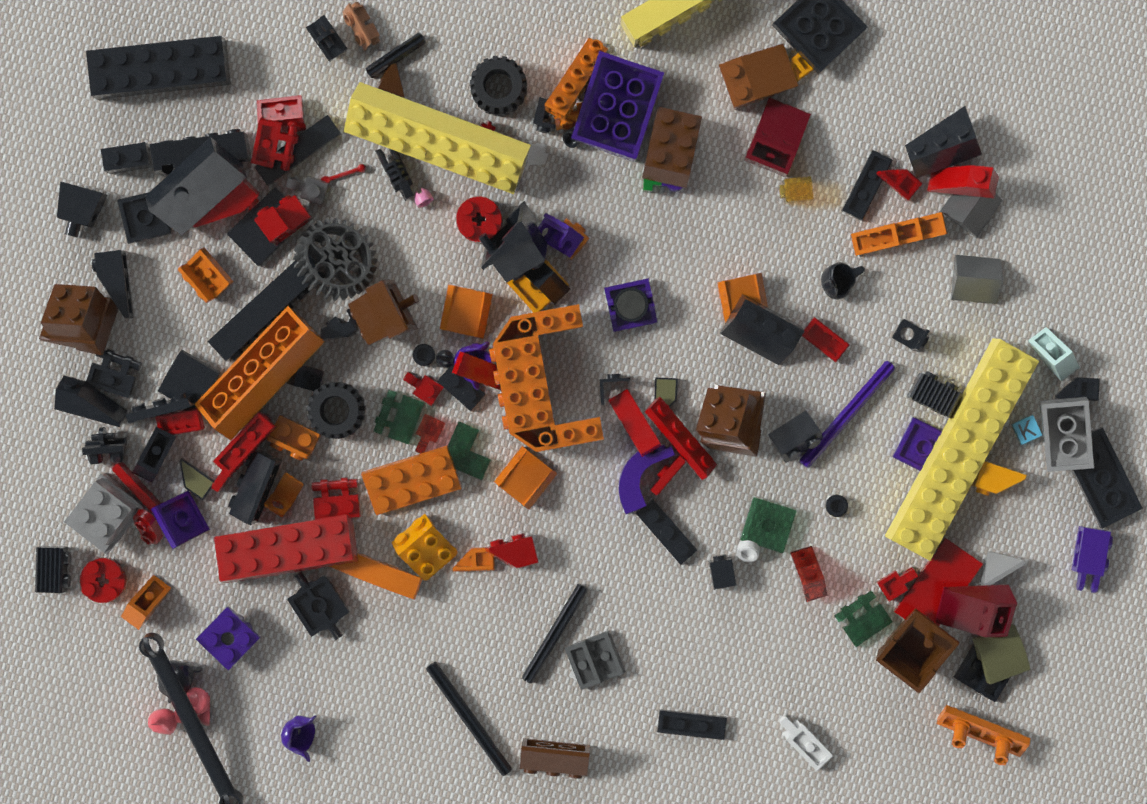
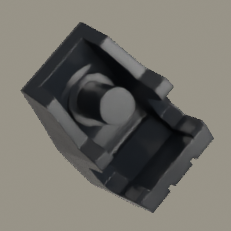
[321,308,359,340]

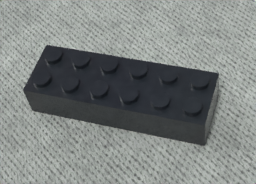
[86,36,231,100]

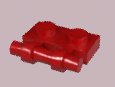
[251,118,299,171]
[312,477,361,520]

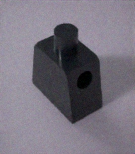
[57,181,107,238]

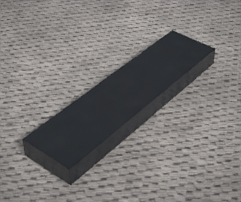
[254,115,341,186]

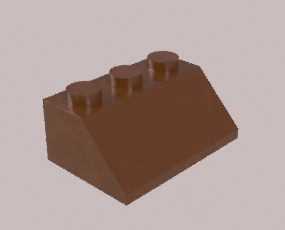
[519,738,590,779]

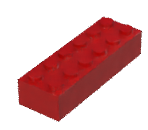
[214,515,359,583]

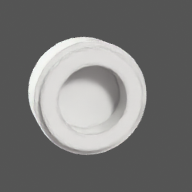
[736,540,760,562]

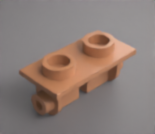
[343,2,381,51]

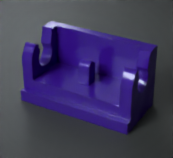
[538,213,584,258]

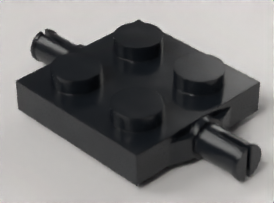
[287,571,350,640]

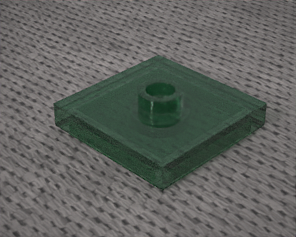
[739,497,797,553]

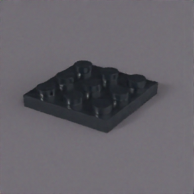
[772,0,868,74]

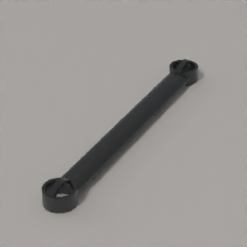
[139,632,244,804]

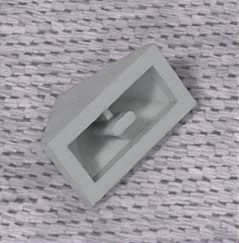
[980,551,1025,586]

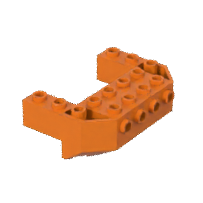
[489,304,604,452]

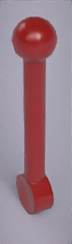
[321,164,366,183]

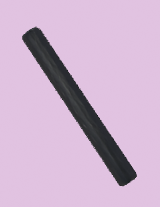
[522,584,588,684]

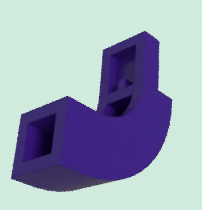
[618,444,675,514]

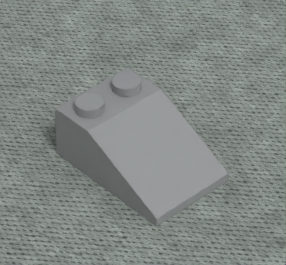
[1040,397,1094,472]

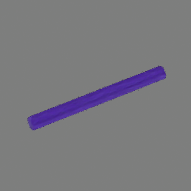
[799,361,895,468]

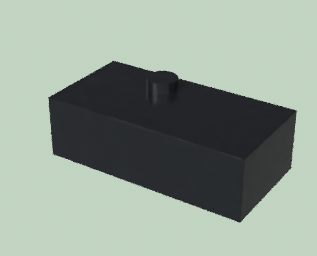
[145,137,247,236]

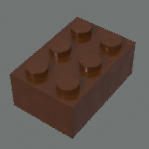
[642,107,702,188]

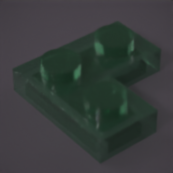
[448,421,491,480]

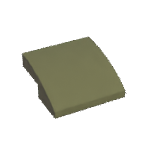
[973,624,1031,684]

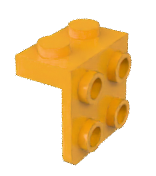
[391,514,458,581]

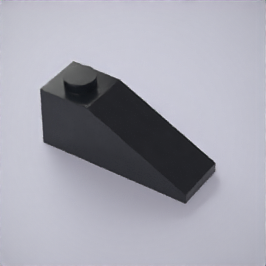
[92,250,134,319]
[54,375,128,427]

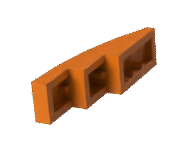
[851,212,948,256]
[329,553,423,600]

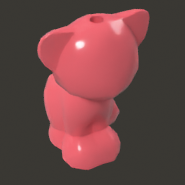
[148,687,210,735]

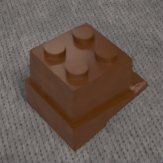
[348,279,419,345]
[39,284,119,355]
[696,385,766,457]
[876,609,960,693]

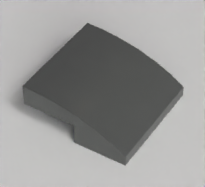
[564,630,626,690]

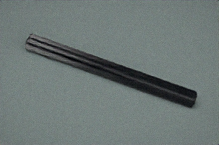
[426,662,512,776]

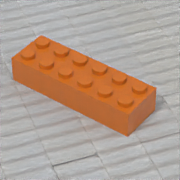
[195,306,324,440]

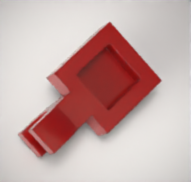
[403,372,444,406]
[877,567,918,602]

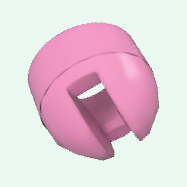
[414,188,434,208]

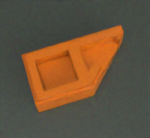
[453,547,495,572]

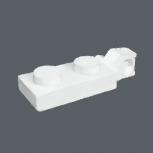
[778,714,833,772]

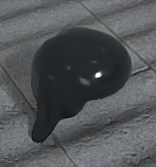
[821,262,865,300]
[157,660,203,703]

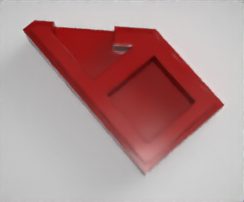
[876,168,923,201]

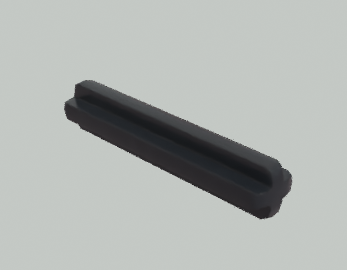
[366,32,426,78]

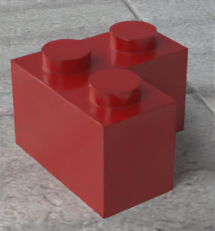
[254,195,313,245]

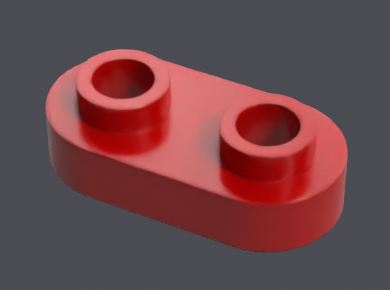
[133,509,163,545]

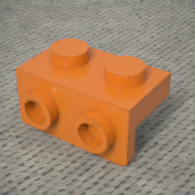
[178,247,234,303]

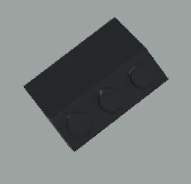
[720,294,805,365]
[228,450,282,526]

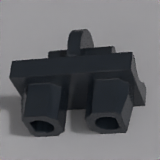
[306,15,348,62]
[82,427,127,465]

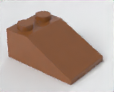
[719,44,799,110]

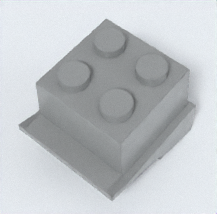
[64,473,146,555]

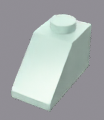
[1028,327,1080,381]

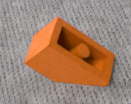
[121,575,171,630]

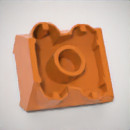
[717,273,768,323]
[440,285,493,339]
[494,446,557,510]

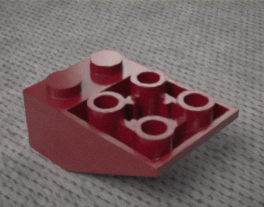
[744,97,811,177]
[935,585,1017,638]

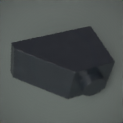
[132,427,176,483]

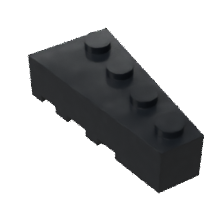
[150,129,251,176]

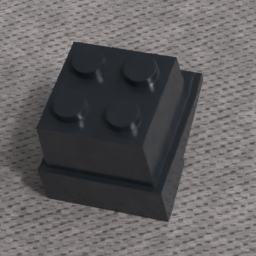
[479,201,548,283]

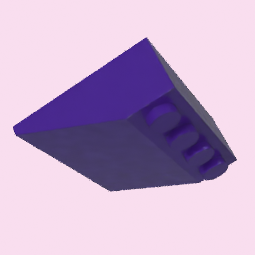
[571,51,664,162]

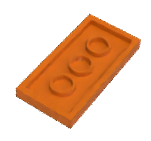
[361,445,462,515]

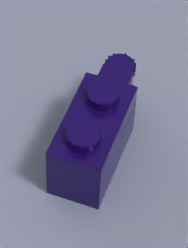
[1071,526,1113,593]

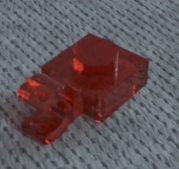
[415,414,445,454]

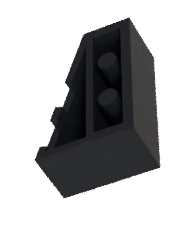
[905,106,982,178]

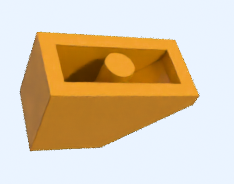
[971,461,1027,496]

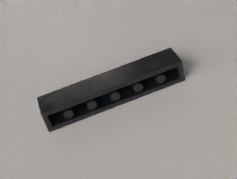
[207,255,326,362]

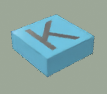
[1011,415,1042,445]

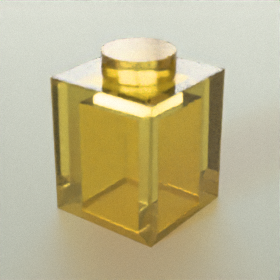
[779,176,814,204]

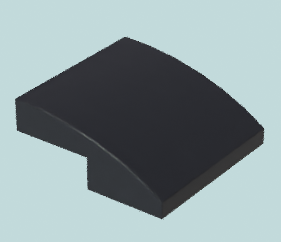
[158,350,221,408]
[953,644,1011,702]

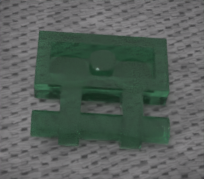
[373,389,425,445]
[834,590,893,647]

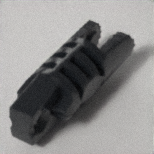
[375,149,414,201]

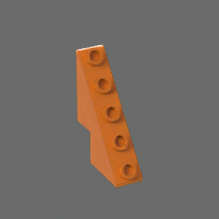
[545,38,608,122]

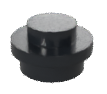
[413,344,435,366]
[825,494,848,517]

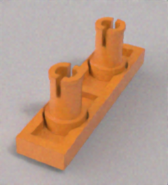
[937,705,1031,765]

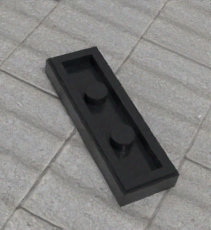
[841,150,893,221]
[657,709,727,740]

